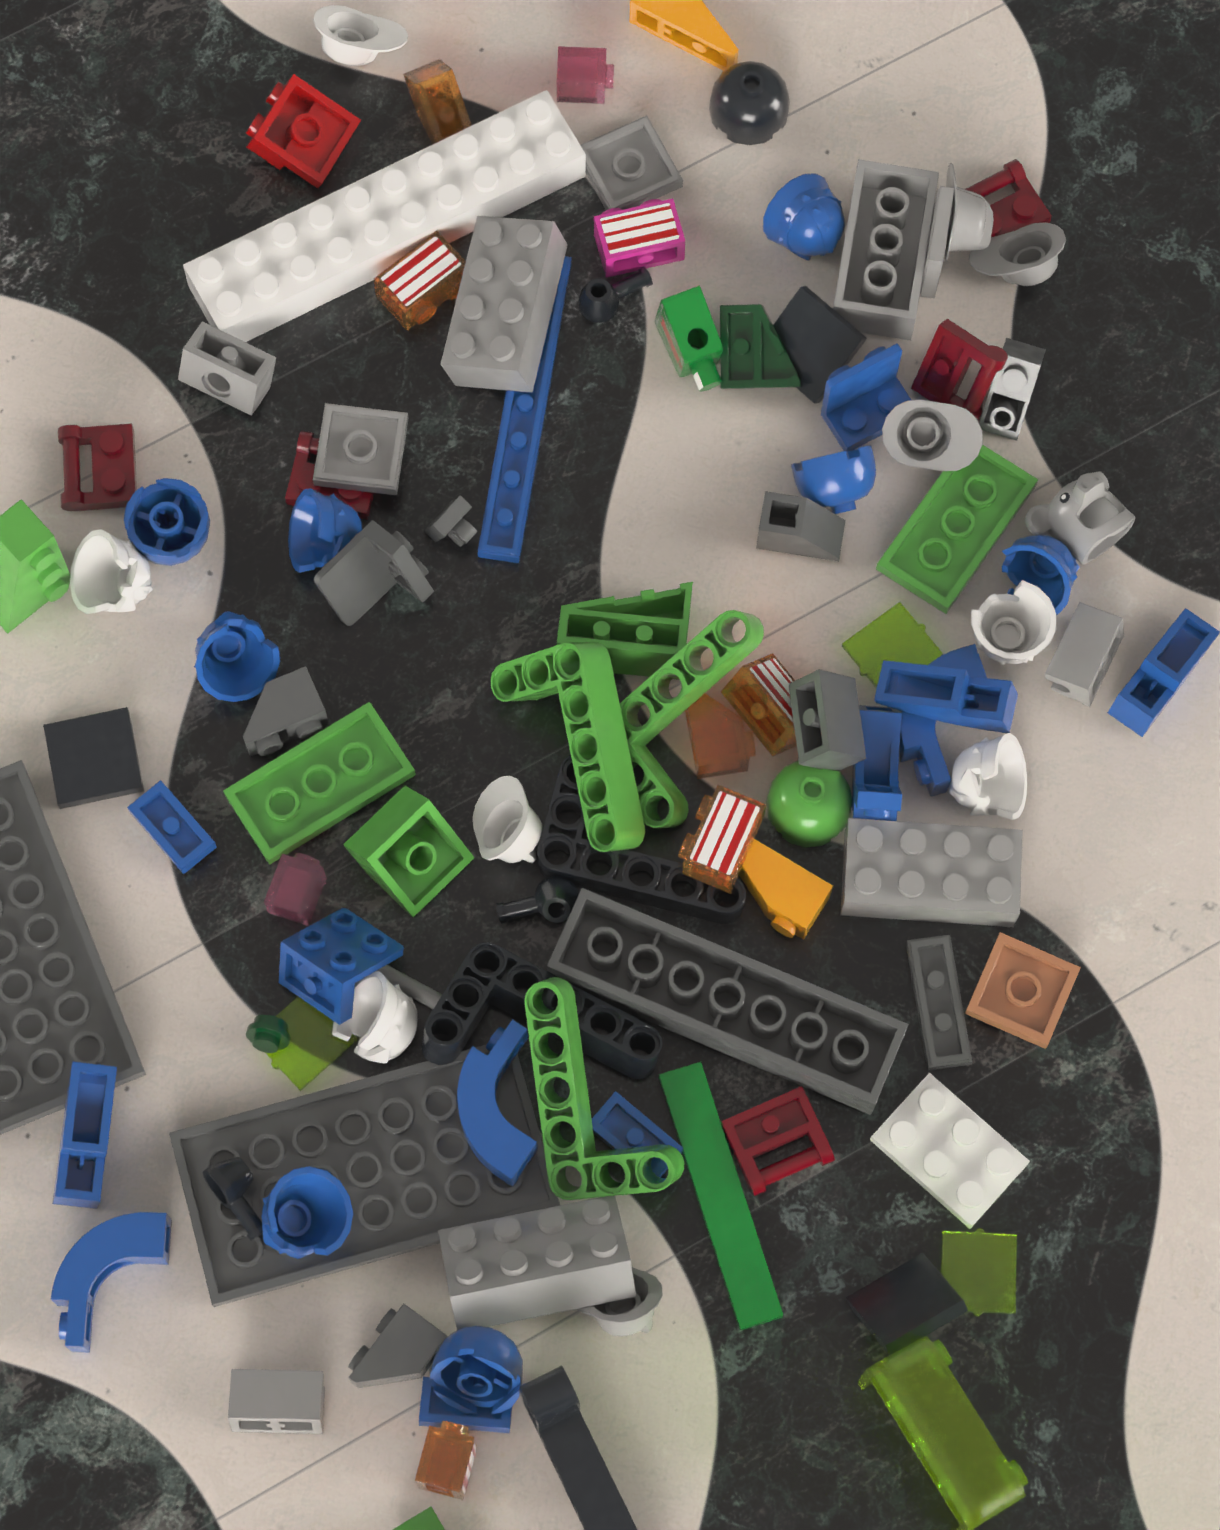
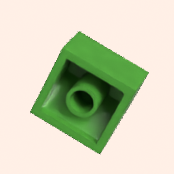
[343,786,474,917]

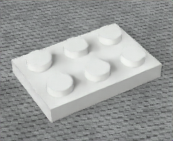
[870,1073,1030,1229]

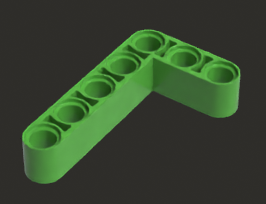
[620,610,764,828]
[491,642,645,852]
[525,977,684,1200]

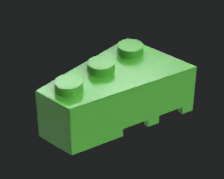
[0,499,70,634]
[557,581,693,680]

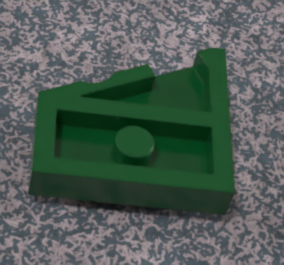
[720,304,802,389]

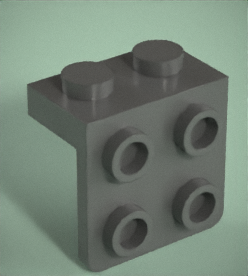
[314,520,434,626]

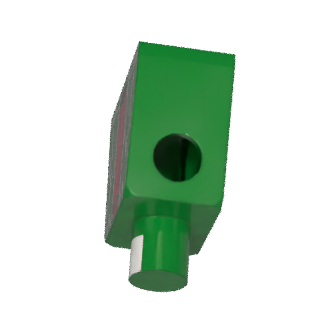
[654,285,723,392]

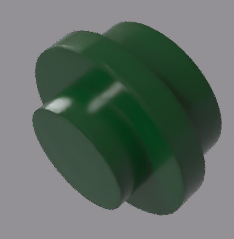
[246,1015,290,1053]

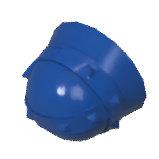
[763,173,845,260]
[288,488,363,573]
[1002,535,1080,615]
[194,611,280,702]
[261,1166,353,1259]

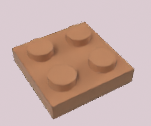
[965,932,1081,1049]

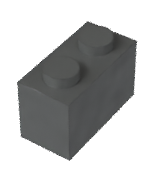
[789,669,866,771]

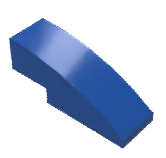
[1107,608,1220,737]
[874,660,1018,733]
[52,1061,117,1209]

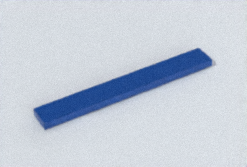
[478,256,572,563]

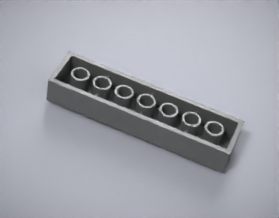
[547,888,909,1115]

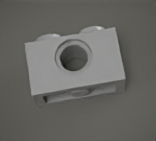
[178,321,276,416]

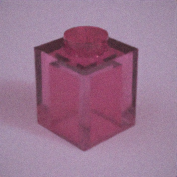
[556,46,614,104]
[264,853,326,926]

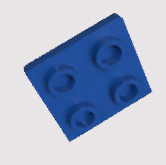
[821,344,911,451]
[279,908,404,1025]

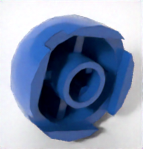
[791,445,876,514]
[123,478,210,566]
[430,1326,523,1414]

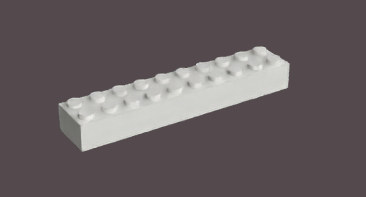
[183,90,586,342]

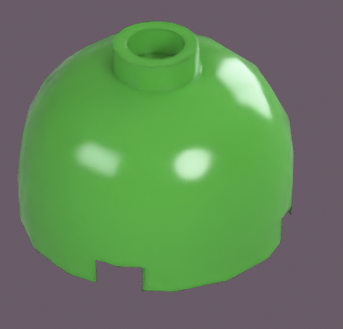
[766,760,852,847]

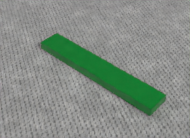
[658,1062,784,1331]

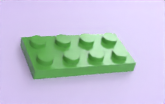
[876,444,1038,614]
[223,702,416,865]

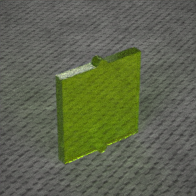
[842,602,943,689]
[266,997,358,1091]
[941,1228,1017,1317]

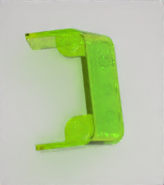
[857,1336,1028,1530]

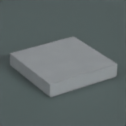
[581,116,683,210]
[920,186,954,299]
[313,403,409,495]

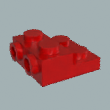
[245,74,361,188]

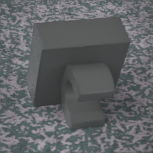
[424,495,477,547]

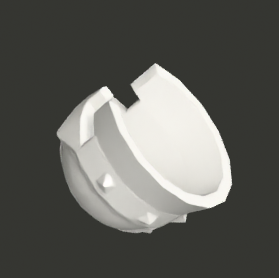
[70,529,153,614]
[971,580,1056,665]
[949,733,1027,820]
[332,971,418,1063]

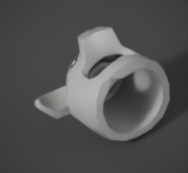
[1025,471,1135,565]

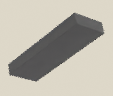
[906,935,972,1071]

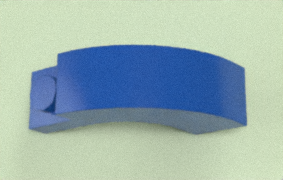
[899,644,987,797]
[852,705,902,821]
[457,1019,538,1187]
[51,1212,172,1352]

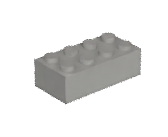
[833,159,939,341]
[441,216,568,393]
[840,818,1023,927]
[438,1196,636,1330]

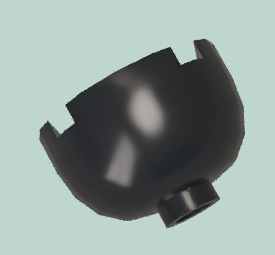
[709,61,790,145]

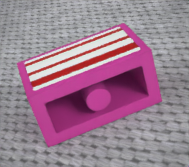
[594,198,686,278]

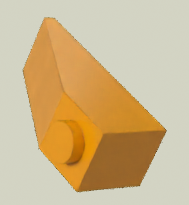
[629,0,739,71]
[736,837,833,940]

